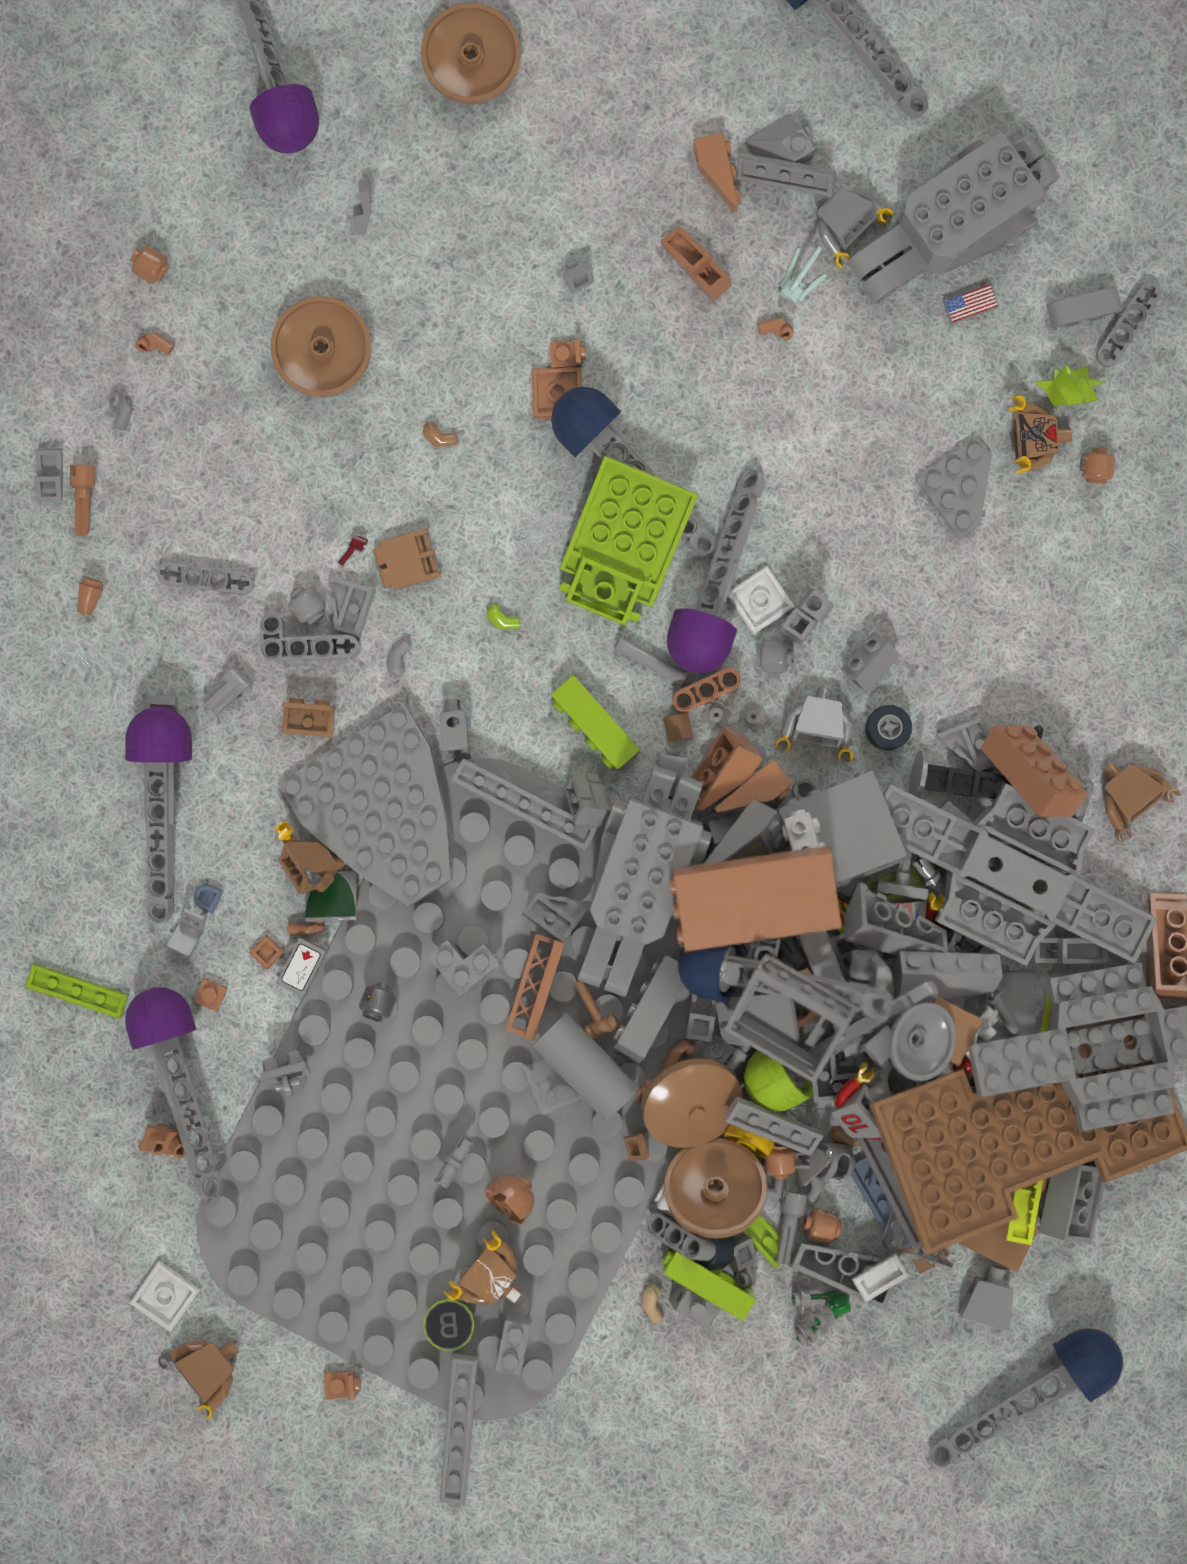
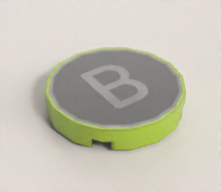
[423,1298,475,1351]

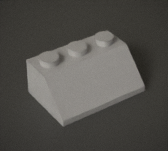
[1039,1163,1104,1243]

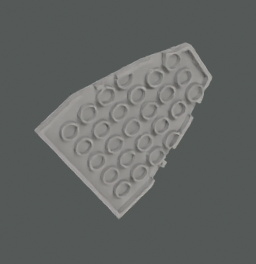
[277,703,453,906]

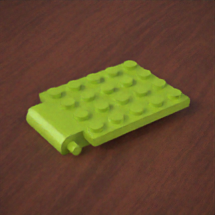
[559,455,699,626]

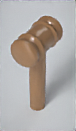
[575,981,619,1040]

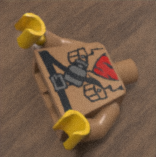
[1008,395,1072,475]

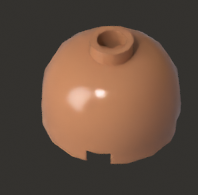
[484,1175,535,1225]

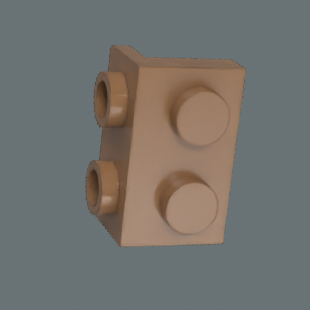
[282,698,335,738]

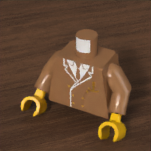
[443,1230,522,1305]

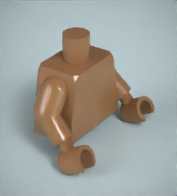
[1103,763,1180,842]

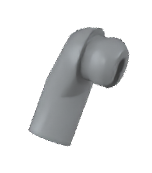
[109,393,132,431]

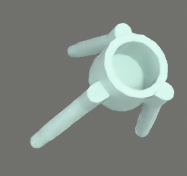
[779,246,827,304]

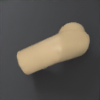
[641,1284,664,1324]

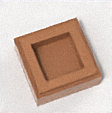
[249,935,285,970]

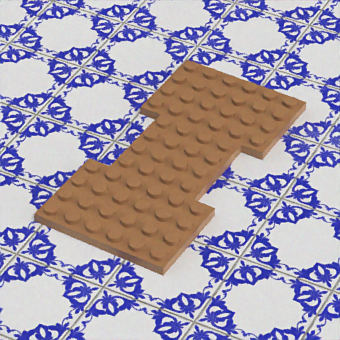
[869,1014,1187,1255]

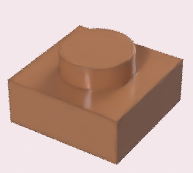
[194,978,227,1012]

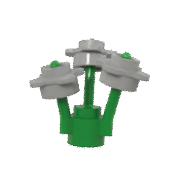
[791,1283,851,1347]

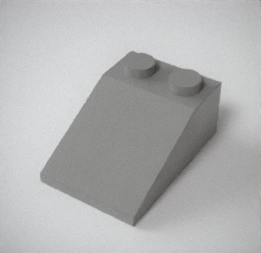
[715,987,800,1046]

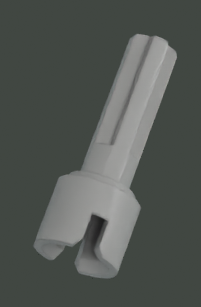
[776,1191,808,1265]

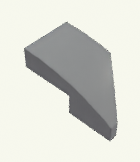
[353,179,371,235]

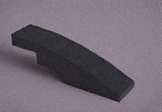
[924,764,1013,800]

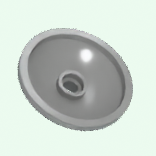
[889,1002,956,1081]

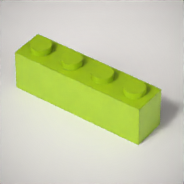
[551,675,640,771]

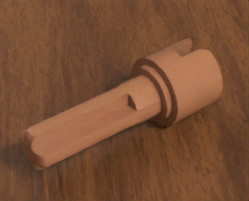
[70,465,95,535]

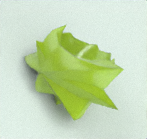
[1034,365,1106,410]

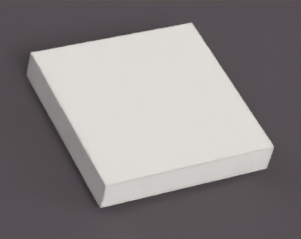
[728,566,795,635]
[129,1260,201,1332]

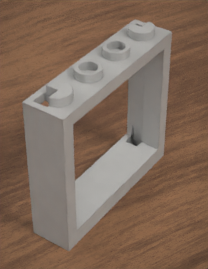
[725,954,858,1083]

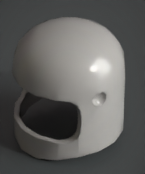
[816,1142,856,1180]

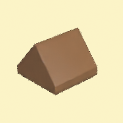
[663,713,693,743]

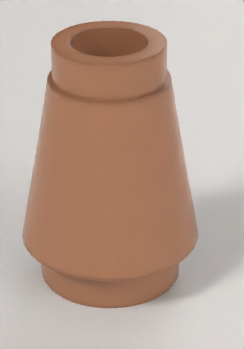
[77,577,104,616]

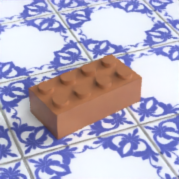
[980,725,1088,817]

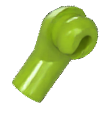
[486,604,520,630]

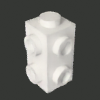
[782,810,825,852]

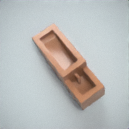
[660,226,732,302]

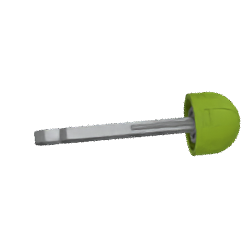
[744,981,939,1111]

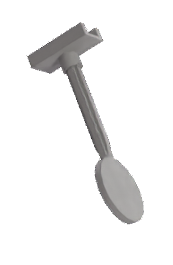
[872,750,928,900]

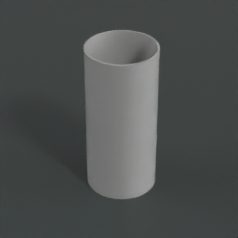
[531,1012,640,1121]

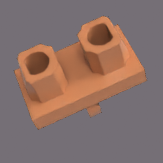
[138,1123,185,1158]

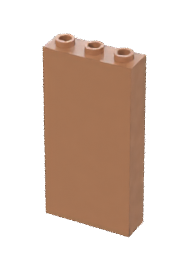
[669,846,841,951]

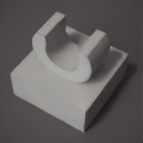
[564,258,594,293]
[149,690,179,713]

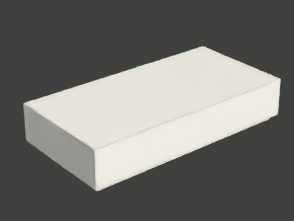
[852,1253,909,1302]

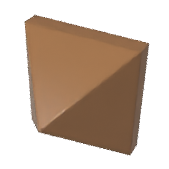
[624,1134,649,1161]

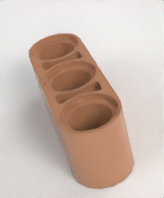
[672,668,741,713]

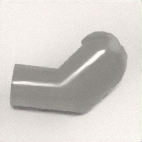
[387,639,411,678]
[806,1177,826,1204]

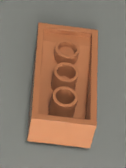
[1146,893,1187,1000]

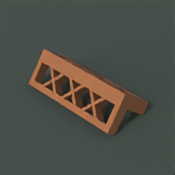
[505,933,565,1041]

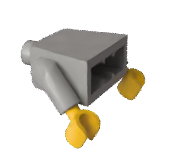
[815,188,893,269]
[776,687,853,762]

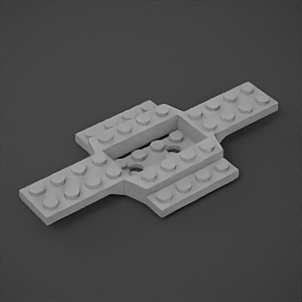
[883,783,1158,966]
[967,962,1187,1132]

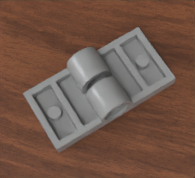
[848,944,891,1019]

